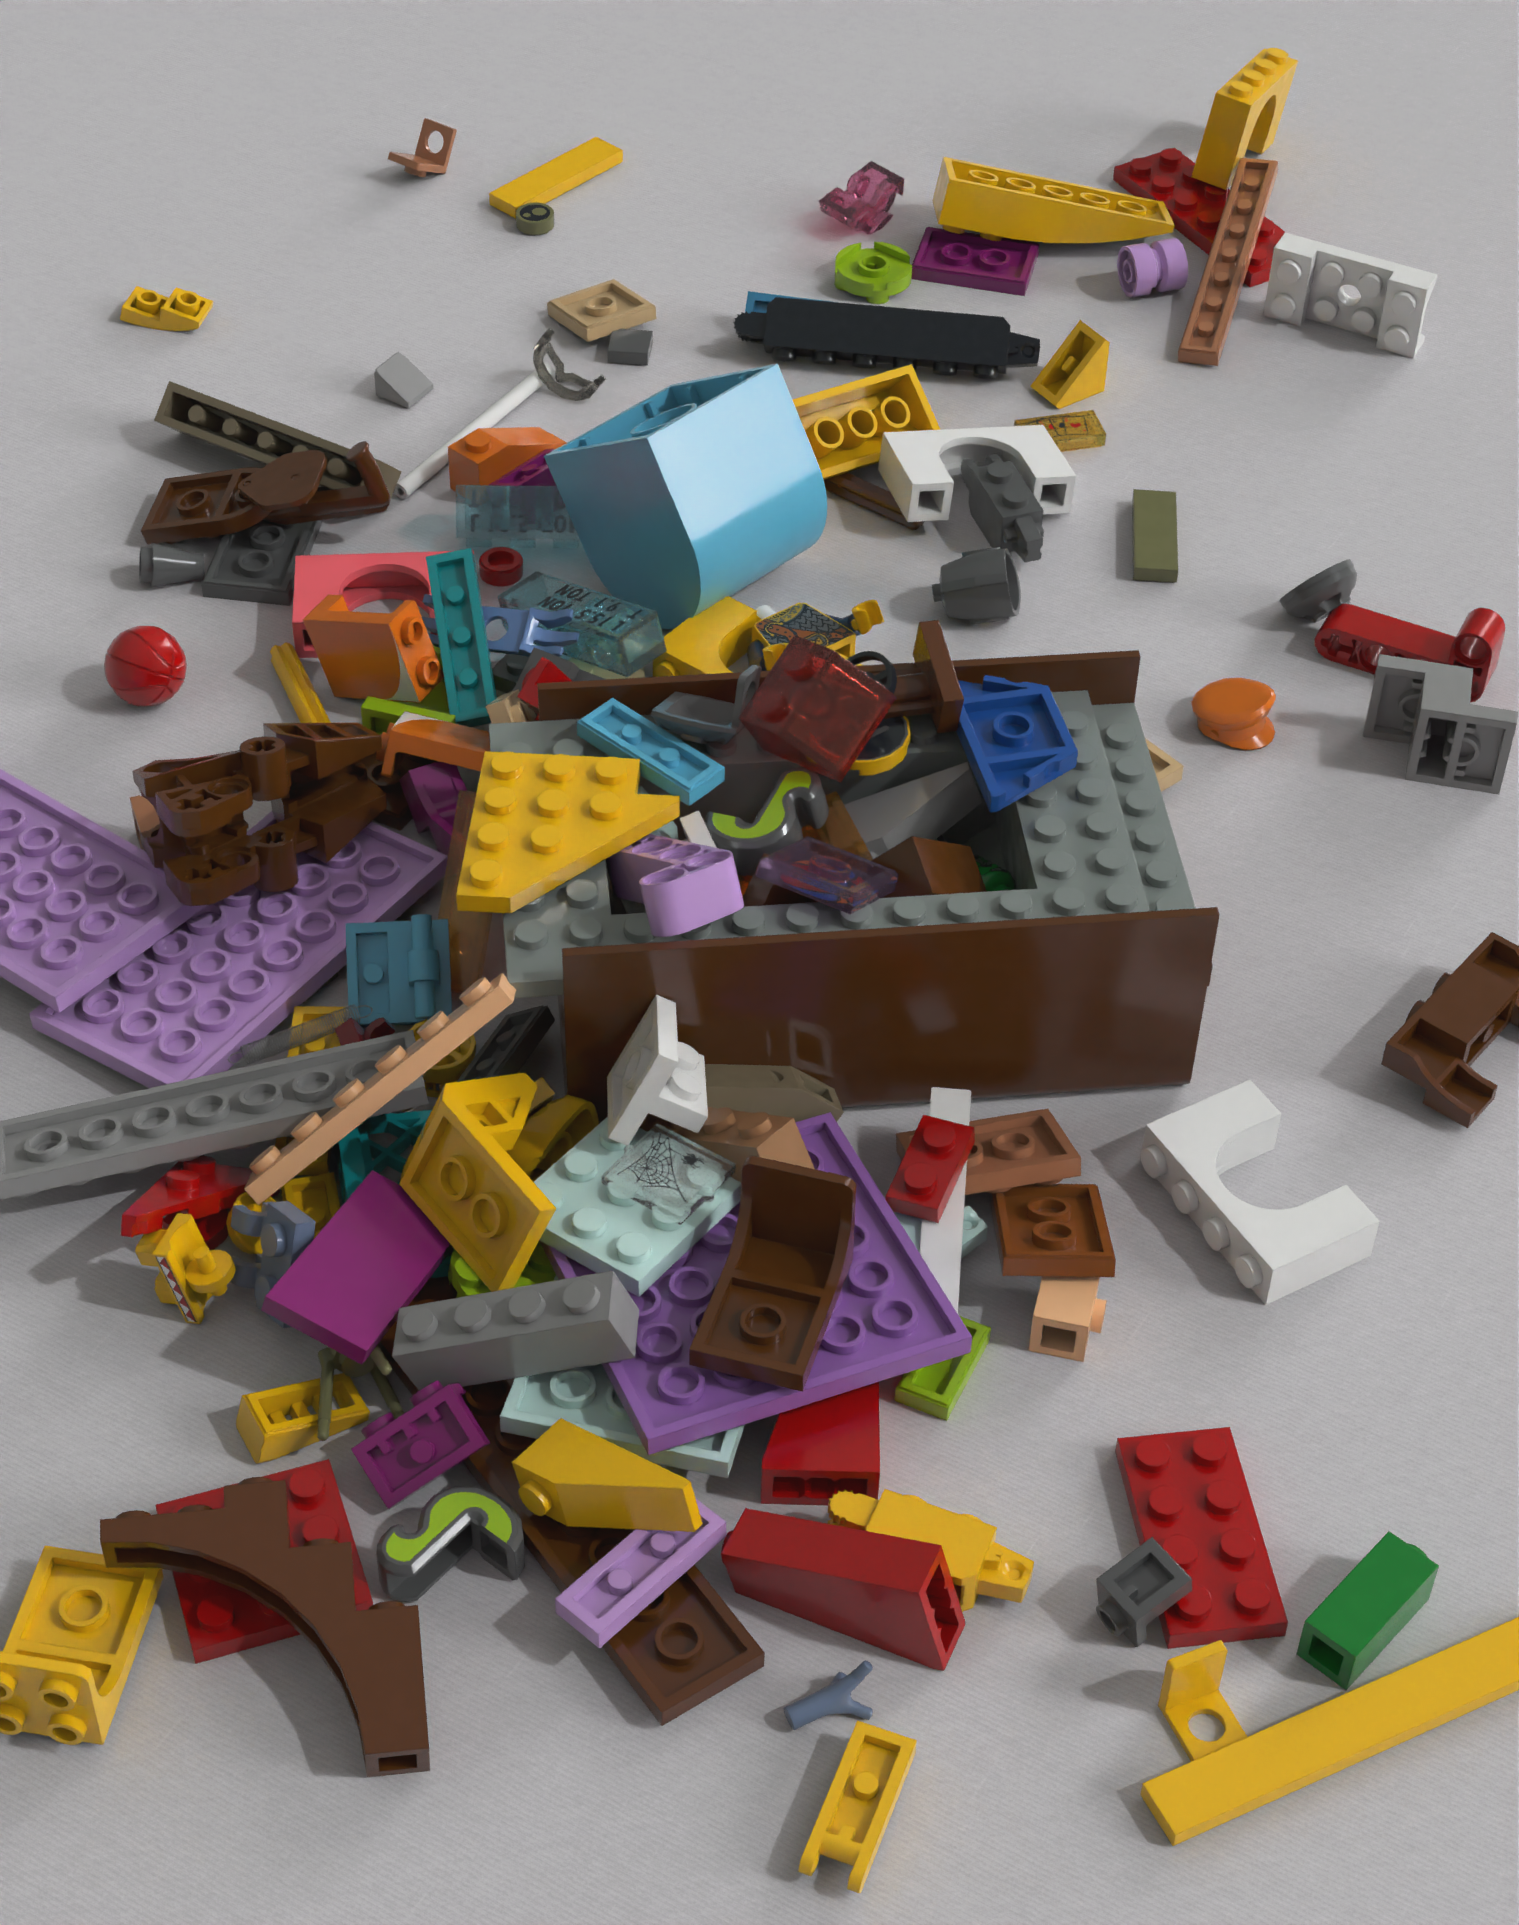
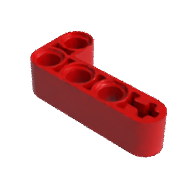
[1314,603,1505,702]

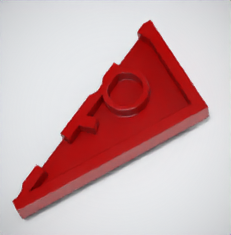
[121,1155,280,1237]

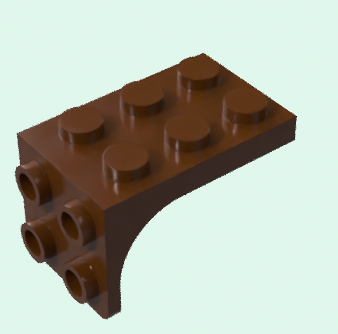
[689,1156,856,1392]

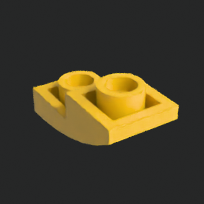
[120,286,213,331]

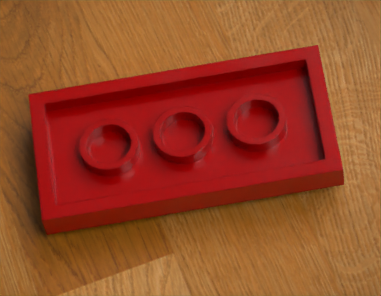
[1115,1427,1288,1649]

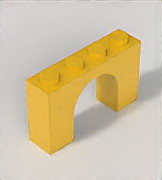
[1191,48,1298,190]
[653,596,862,677]

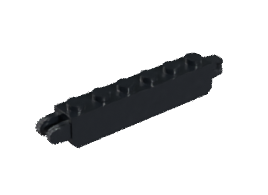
[733,297,1040,379]

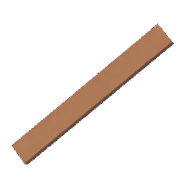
[1178,158,1278,366]

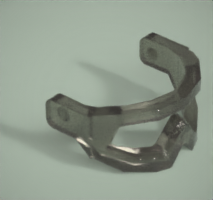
[533,328,606,401]

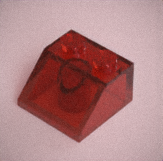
[739,635,896,782]

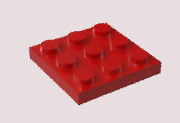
[155,1459,373,1664]

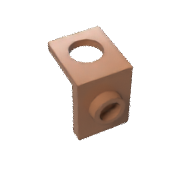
[388,118,457,177]

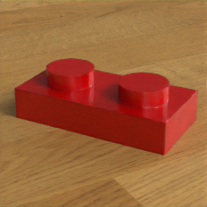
[885,1115,975,1223]

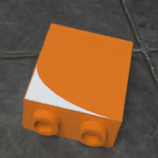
[302,594,444,703]
[376,711,490,798]

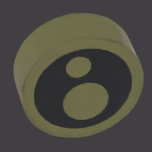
[516,203,554,235]

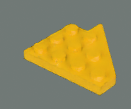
[456,751,680,913]

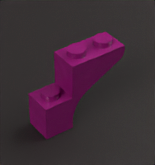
[399,761,475,880]

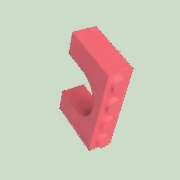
[292,550,475,658]

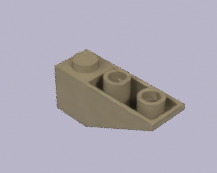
[705,1064,844,1122]

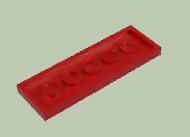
[1113,148,1285,287]

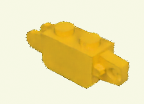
[828,1489,1034,1612]

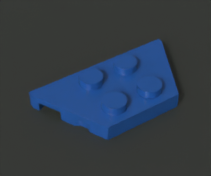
[956,675,1078,812]

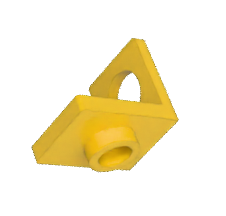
[1158,1640,1247,1762]

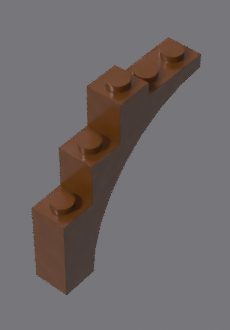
[100,1477,430,1777]

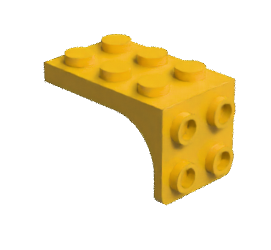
[0,1545,164,1745]

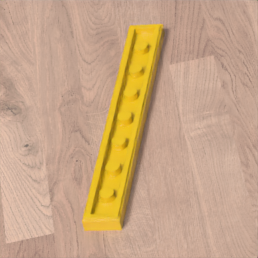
[1140,1617,1519,1846]

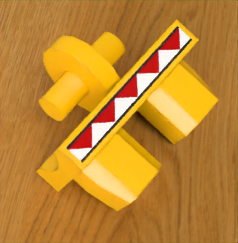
[135,1213,236,1324]

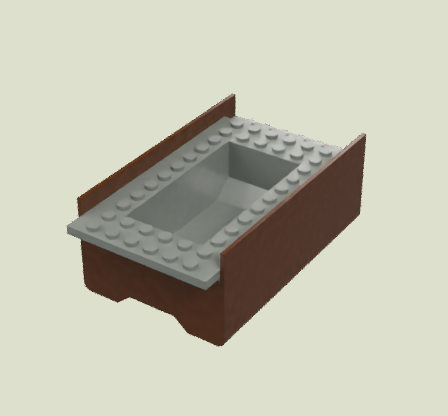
[489,650,1220,1124]

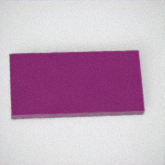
[261,1170,453,1365]

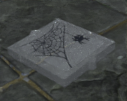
[601,1123,736,1225]

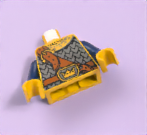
[747,600,884,671]

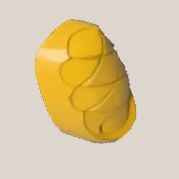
[506,1095,599,1182]

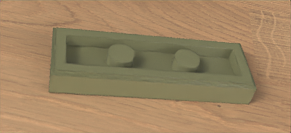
[1132,489,1178,583]

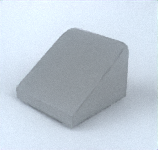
[374,352,433,409]

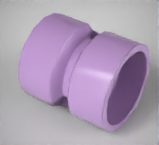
[1117,238,1188,298]

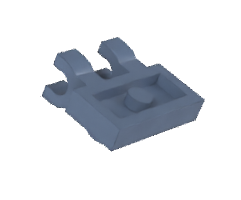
[230,1201,316,1328]

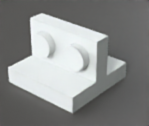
[607,995,708,1146]

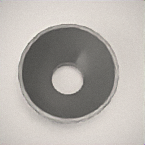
[1279,559,1357,623]

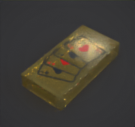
[1014,410,1106,452]

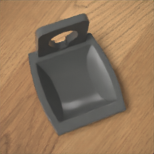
[651,665,761,745]

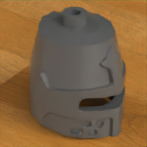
[932,547,1021,624]

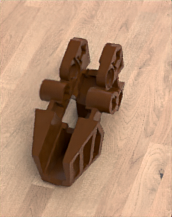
[132,723,387,906]

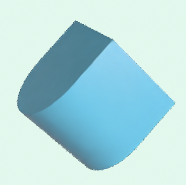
[544,363,827,629]

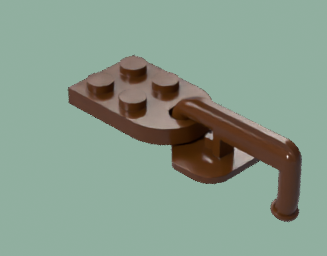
[141,441,391,545]

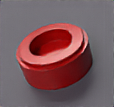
[479,547,523,586]

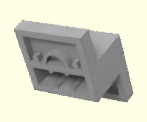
[1363,654,1518,795]

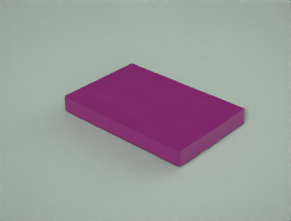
[911,227,1039,296]

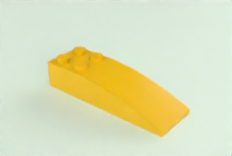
[932,157,1175,243]

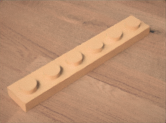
[244,973,516,1205]

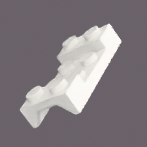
[1263,232,1437,359]

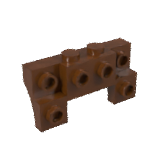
[1381,932,1519,1128]

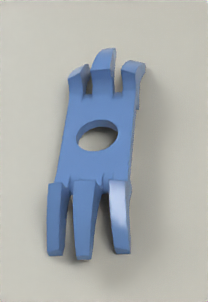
[422,594,579,657]

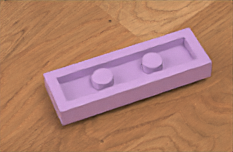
[555,1498,726,1649]

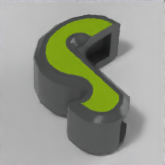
[704,767,829,876]
[376,1486,525,1601]

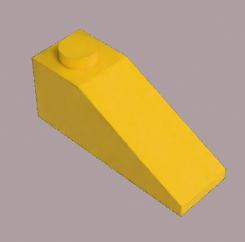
[512,1418,703,1532]

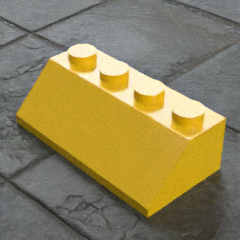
[792,364,940,480]

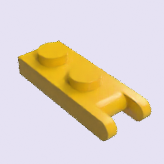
[798,1720,917,1894]

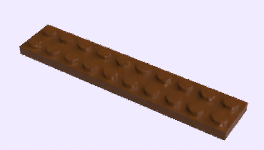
[378,1277,765,1726]

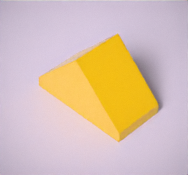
[1030,320,1110,409]

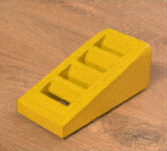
[236,1373,370,1464]

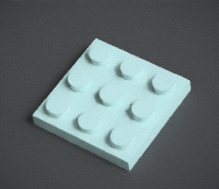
[534,1117,741,1297]

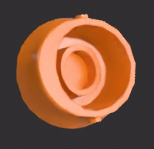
[1191,677,1276,750]

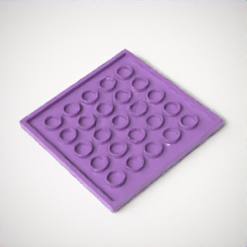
[539,1112,972,1455]

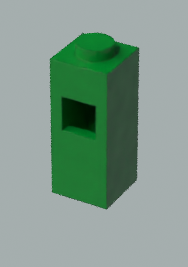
[1296,1531,1439,1690]

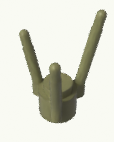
[317,1345,404,1441]

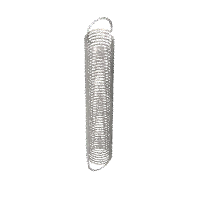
[228,1004,373,1065]

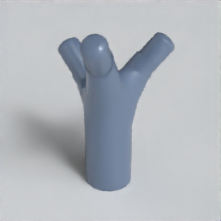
[783,1660,873,1730]

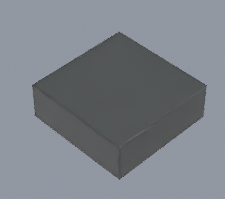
[607,329,653,366]

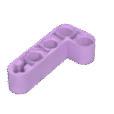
[606,834,744,937]

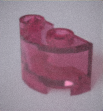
[819,161,904,234]

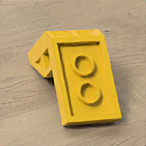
[399,1073,556,1292]

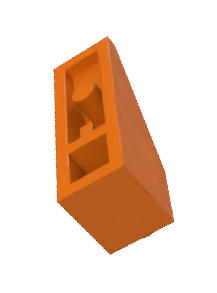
[448,427,567,506]

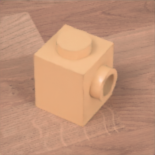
[1028,1276,1107,1362]

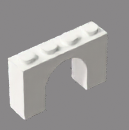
[878,425,1076,522]
[1140,1080,1380,1305]

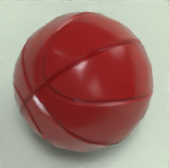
[104,626,187,706]

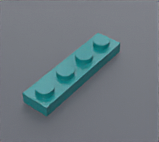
[426,548,497,727]

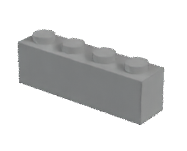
[392,1270,639,1391]

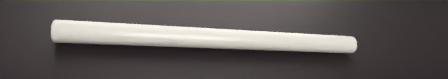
[394,363,555,499]

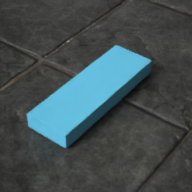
[577,698,725,806]

